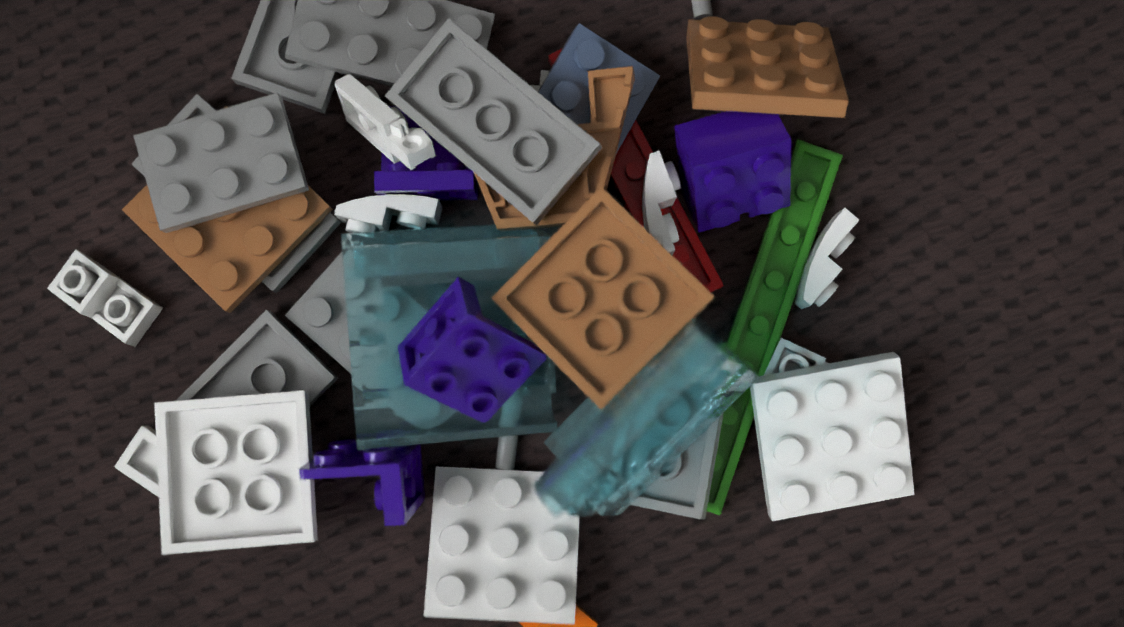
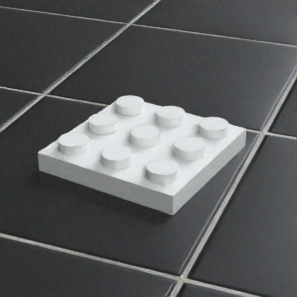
[749,352,915,521]
[155,390,318,555]
[424,466,581,625]

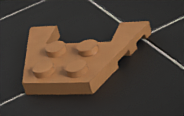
[474,66,635,232]

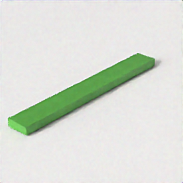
[707,139,843,516]

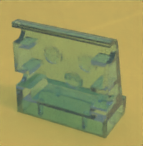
[341,224,557,450]
[533,315,759,517]

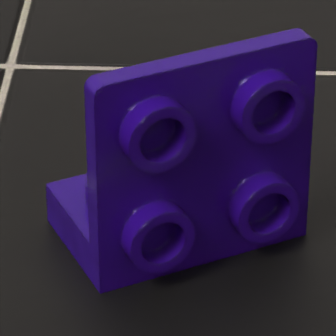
[374,106,478,200]
[397,276,546,423]
[299,436,425,526]

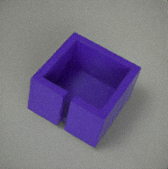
[675,111,791,233]

